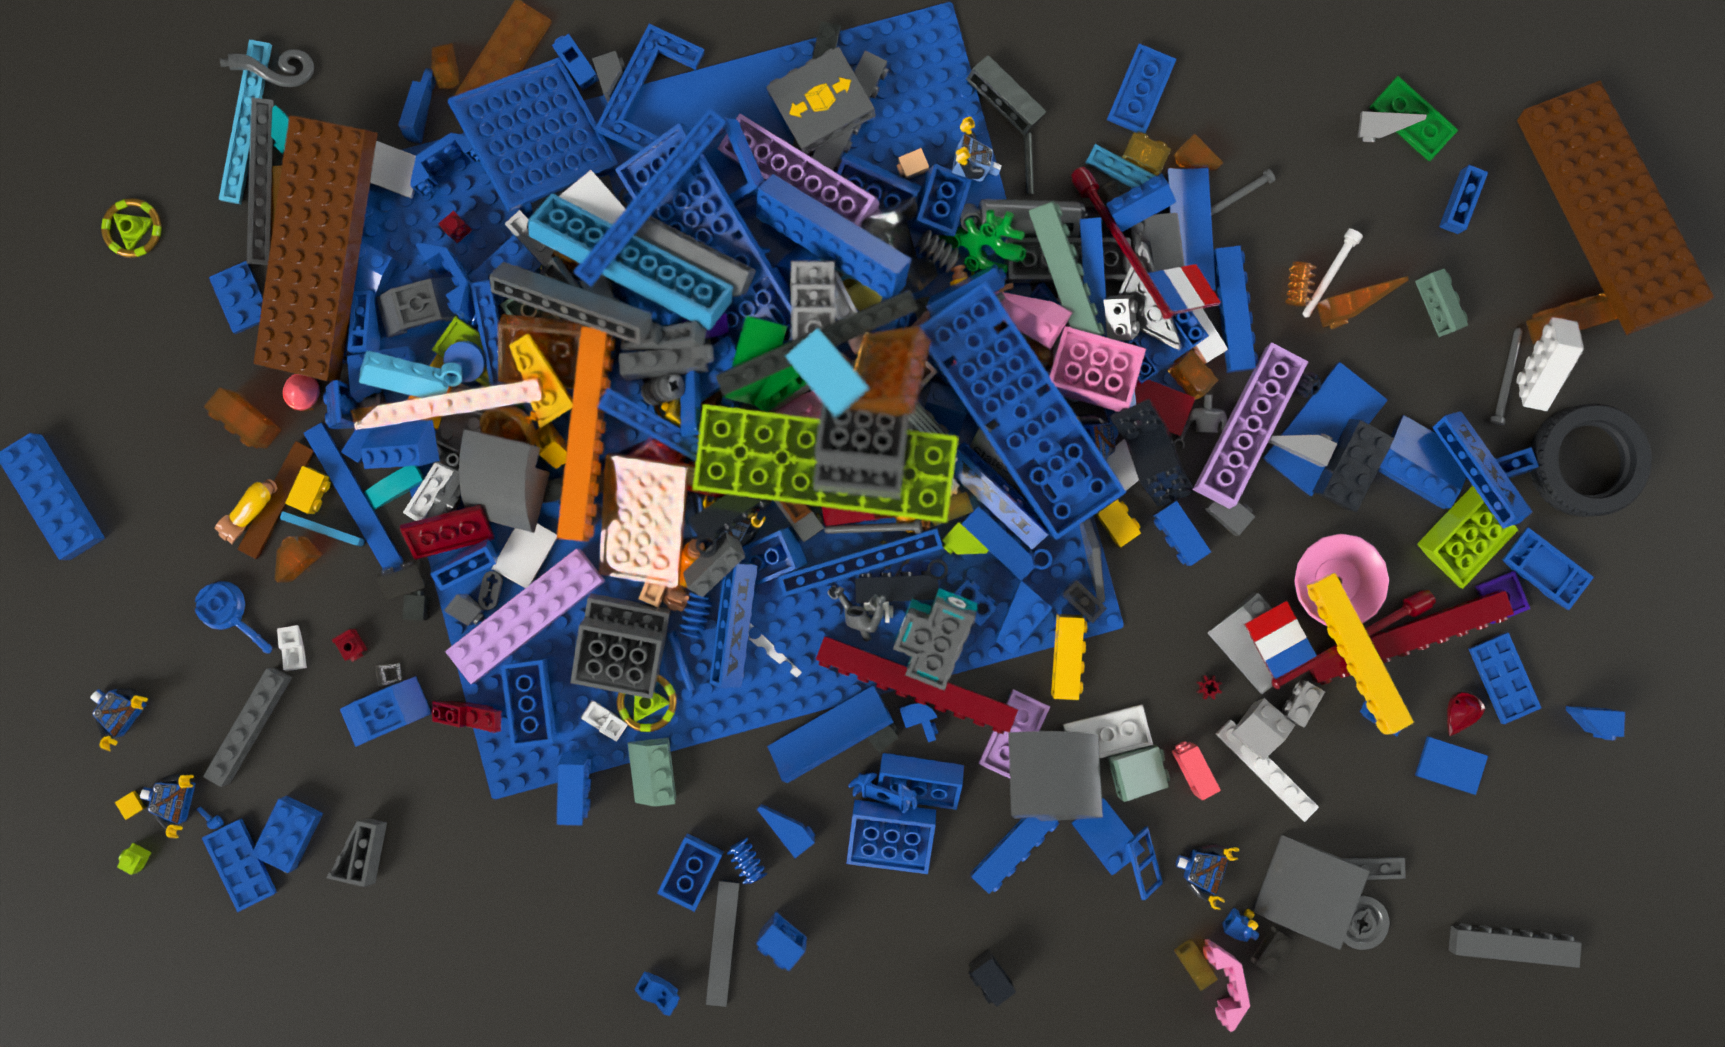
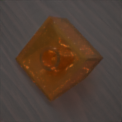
[275,536,322,582]

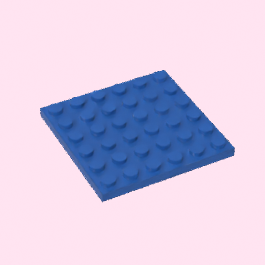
[448,57,618,212]

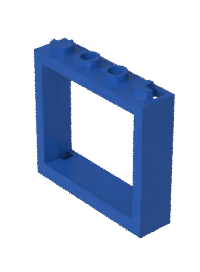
[712,118,765,207]

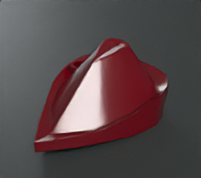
[1447,692,1485,736]

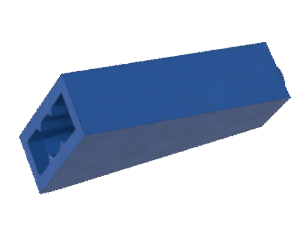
[926,264,1007,317]

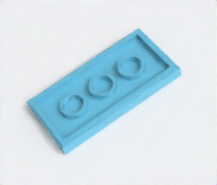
[785,328,869,417]

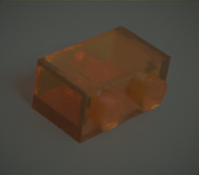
[1167,350,1218,400]

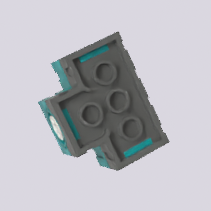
[893,588,978,690]

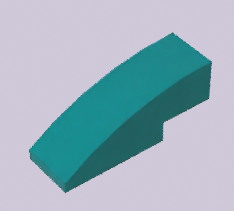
[364,466,425,510]

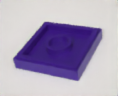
[1475,571,1531,624]

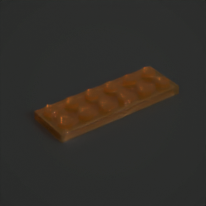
[453,0,552,97]

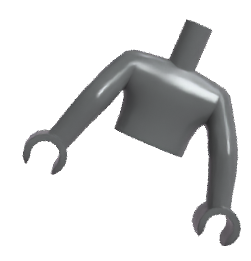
[1173,395,1228,450]
[828,585,886,641]

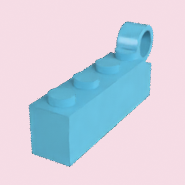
[359,351,462,403]

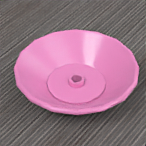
[1294,534,1389,626]

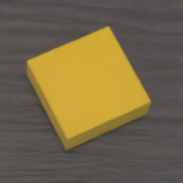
[115,791,146,820]

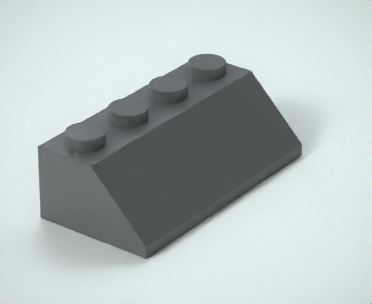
[1130,213,1185,271]

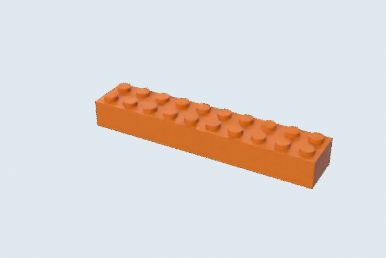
[557,327,616,542]

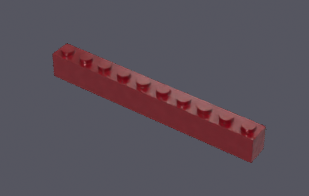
[1309,590,1514,685]
[816,636,1018,735]

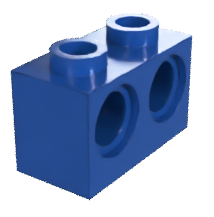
[953,580,997,626]

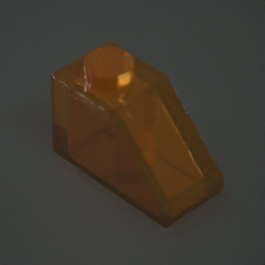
[431,43,460,89]
[1174,134,1223,170]

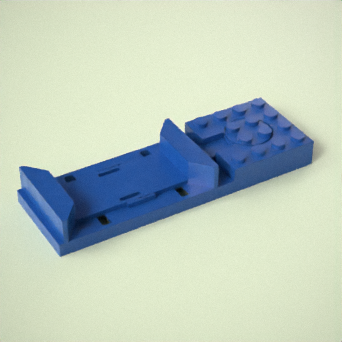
[615,123,792,348]
[914,281,1126,540]

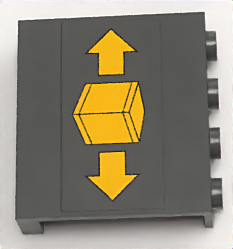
[766,47,876,154]

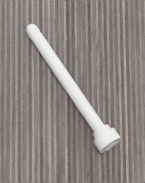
[1303,229,1363,317]

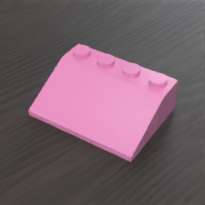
[1046,326,1146,412]

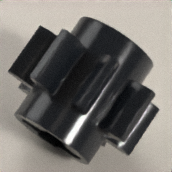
[1296,371,1321,398]

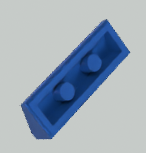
[680,371,701,437]

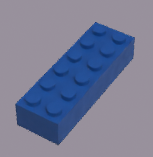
[0,433,105,560]

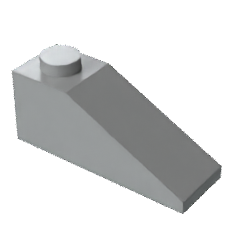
[1358,111,1426,142]
[1268,434,1337,467]

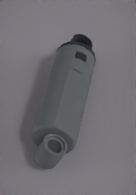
[960,199,1103,238]

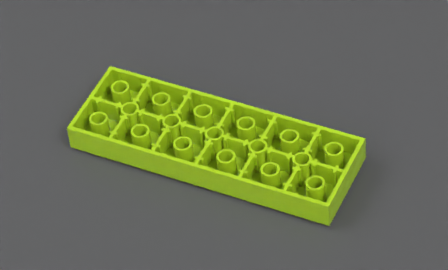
[693,405,958,522]

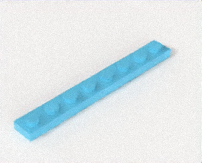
[219,40,272,205]

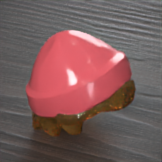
[283,374,321,412]

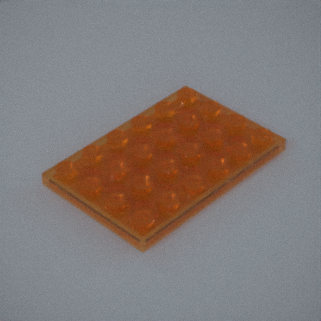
[599,453,688,588]

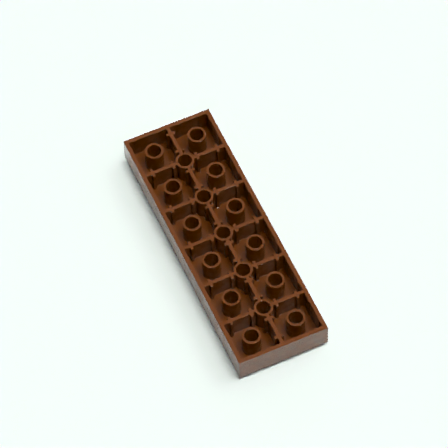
[1517,81,1714,335]
[254,115,378,381]

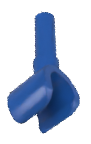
[197,806,224,829]

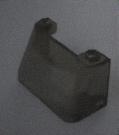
[861,197,938,294]

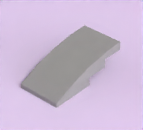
[791,261,836,348]

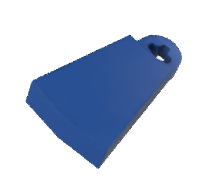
[398,68,437,144]

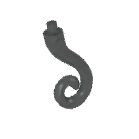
[220,49,315,87]

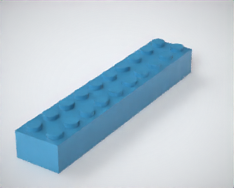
[528,193,733,330]

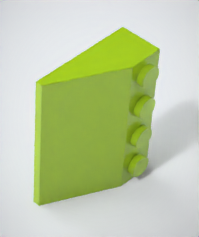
[1418,485,1518,589]

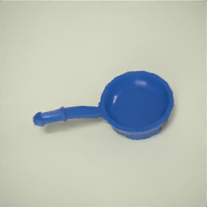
[195,581,272,654]

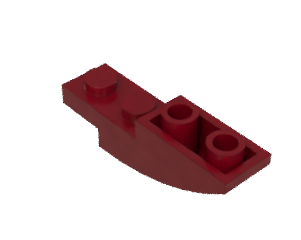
[432,701,501,733]

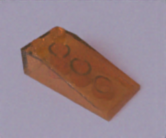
[1317,276,1409,329]

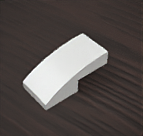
[277,625,307,671]
[581,700,628,742]

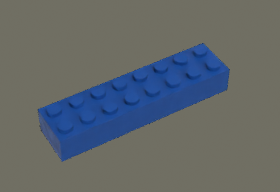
[755,174,911,299]

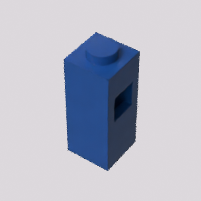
[552,34,599,91]

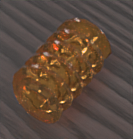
[1285,262,1317,307]

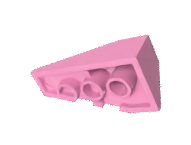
[994,291,1072,349]

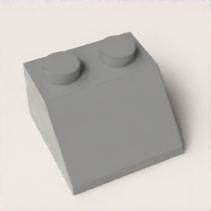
[1232,698,1295,760]

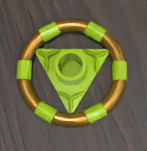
[101,198,162,258]
[617,674,677,732]

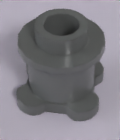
[360,393,385,415]

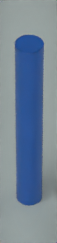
[667,631,696,692]

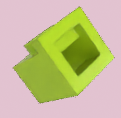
[117,843,152,875]

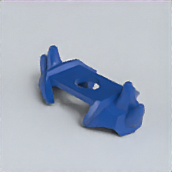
[848,773,918,813]

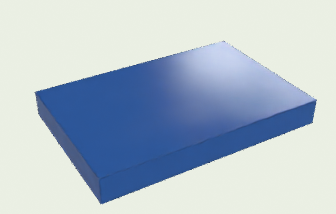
[1415,736,1488,795]

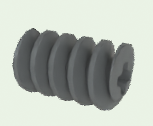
[914,229,960,273]
[641,374,685,405]

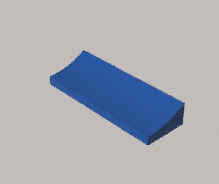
[1166,168,1216,291]
[767,685,894,783]

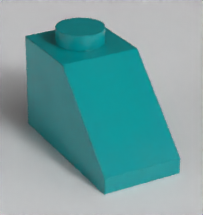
[271,105,289,154]

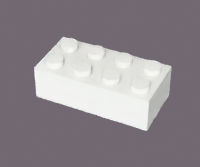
[1517,317,1583,411]

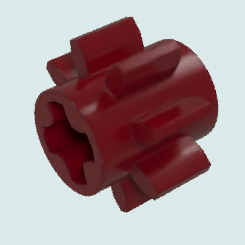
[1196,675,1222,700]

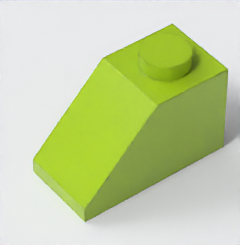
[941,522,989,555]

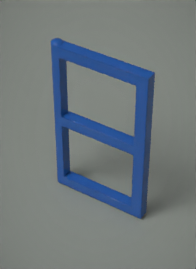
[1126,826,1163,900]

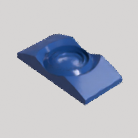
[1502,527,1594,610]

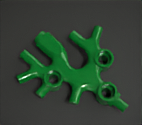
[938,209,1026,273]

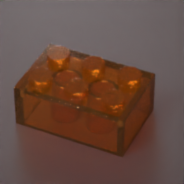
[204,387,282,449]

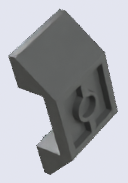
[376,277,460,338]
[434,383,494,474]

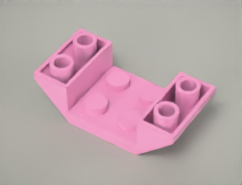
[1203,939,1250,1032]

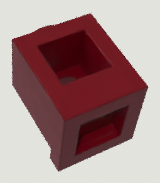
[438,210,473,244]
[332,629,368,662]

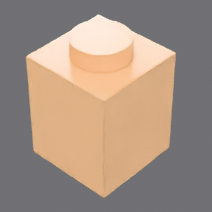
[896,148,929,180]

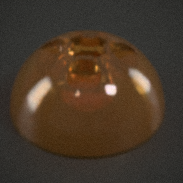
[480,405,536,446]

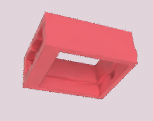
[1172,741,1221,800]

